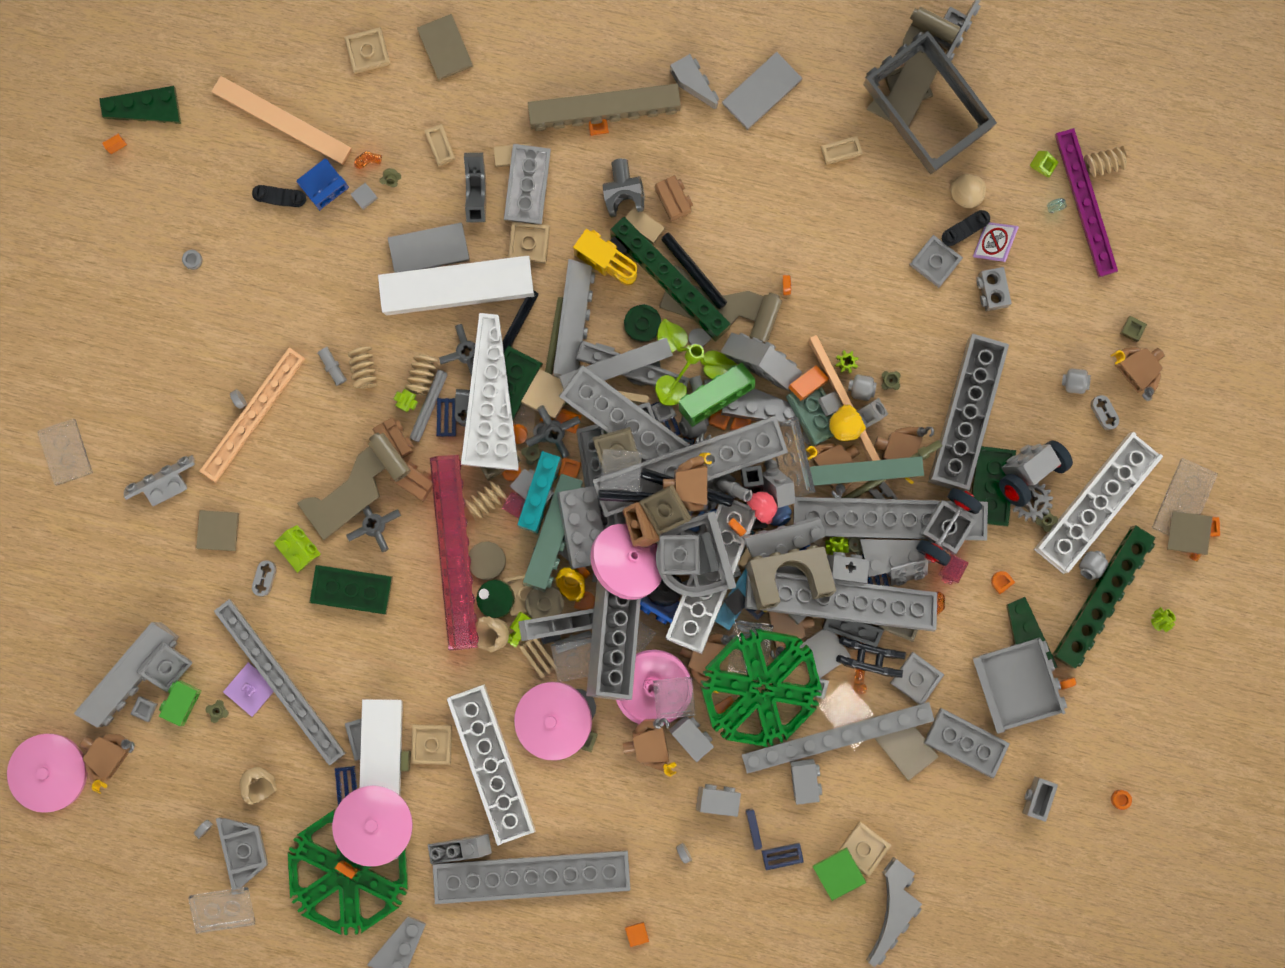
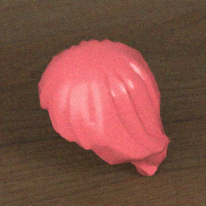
[746,492,777,524]

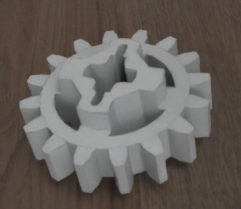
[1011,482,1053,522]

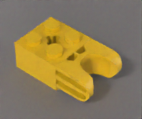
[573,228,637,285]

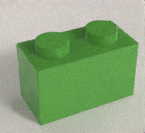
[159,680,202,726]

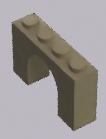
[746,545,836,610]

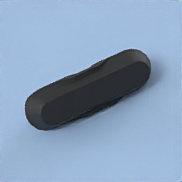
[252,185,306,207]
[942,210,990,246]

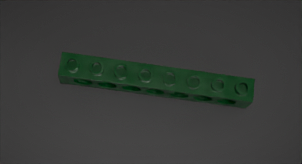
[610,217,731,342]
[1052,525,1156,669]

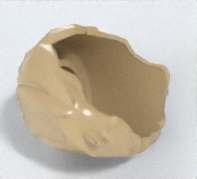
[949,174,986,208]
[476,616,509,652]
[240,767,277,805]

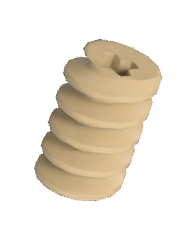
[1084,146,1127,177]
[348,347,377,389]
[405,354,438,396]
[464,482,508,520]

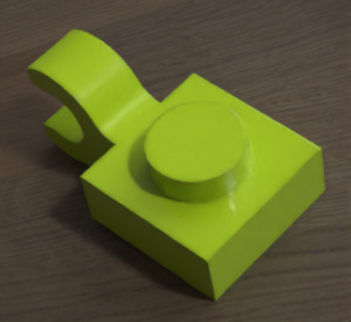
[507,611,531,648]

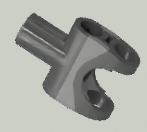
[603,158,645,218]

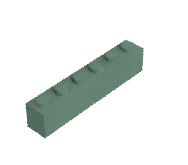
[523,474,585,592]

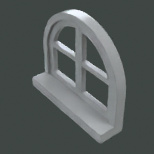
[656,511,736,597]

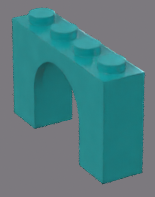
[517,451,562,534]

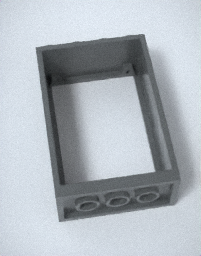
[863,31,997,175]

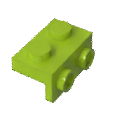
[274,525,321,573]

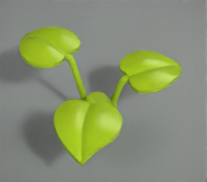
[655,319,737,406]

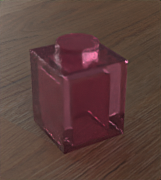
[502,492,525,519]
[938,554,969,585]

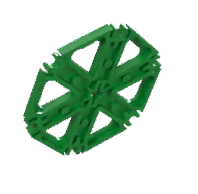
[700,629,822,747]
[288,809,408,935]

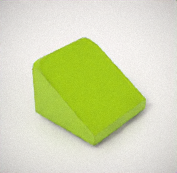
[1030,151,1059,178]

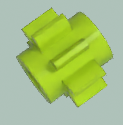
[835,350,859,374]
[393,389,418,412]
[825,537,849,555]
[1151,607,1176,633]

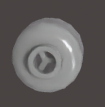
[1062,368,1091,394]
[848,374,877,401]
[679,416,709,439]
[1079,551,1108,580]

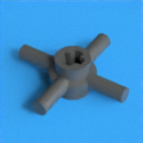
[439,324,476,377]
[526,405,581,458]
[346,506,401,552]

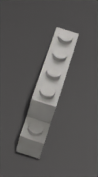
[519,609,594,641]
[866,857,922,967]

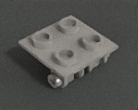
[887,558,928,586]

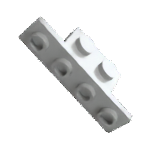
[934,0,981,61]
[124,455,195,506]

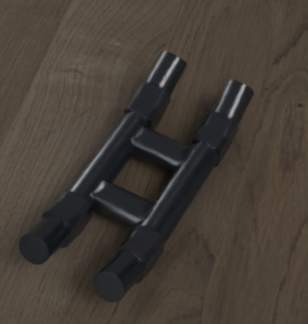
[836,636,906,678]

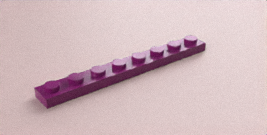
[1055,128,1118,278]

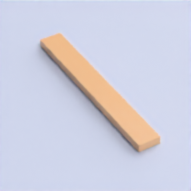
[211,76,352,165]
[808,335,880,461]
[199,347,305,483]

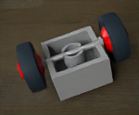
[999,440,1073,507]
[916,488,982,566]

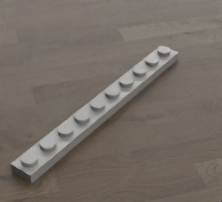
[214,599,346,766]
[742,702,935,774]

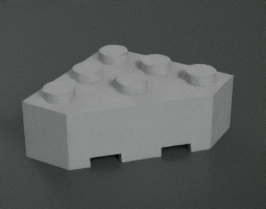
[721,333,802,392]

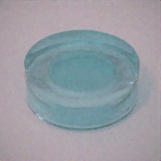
[1047,198,1067,213]

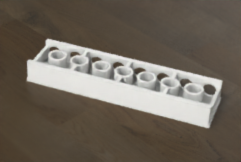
[378,256,534,316]
[1034,432,1163,574]
[666,500,756,654]
[447,684,536,846]
[360,699,403,859]

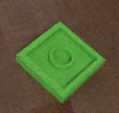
[813,847,866,901]

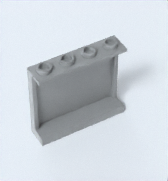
[973,637,1067,734]

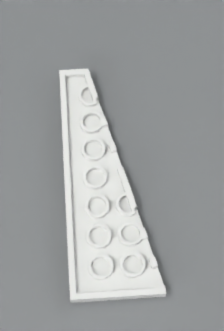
[461,313,519,471]

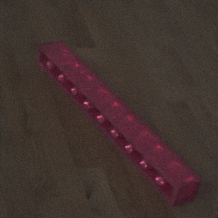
[430,455,479,650]

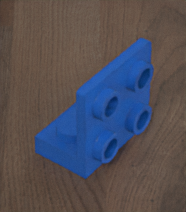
[296,159,349,211]
[640,596,680,625]

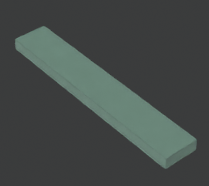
[806,456,924,486]

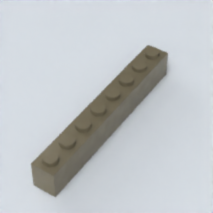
[528,84,681,131]

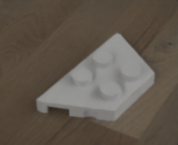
[216,817,268,893]

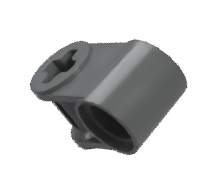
[455,389,470,427]

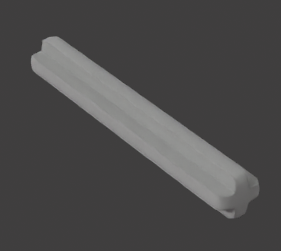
[410,370,447,442]

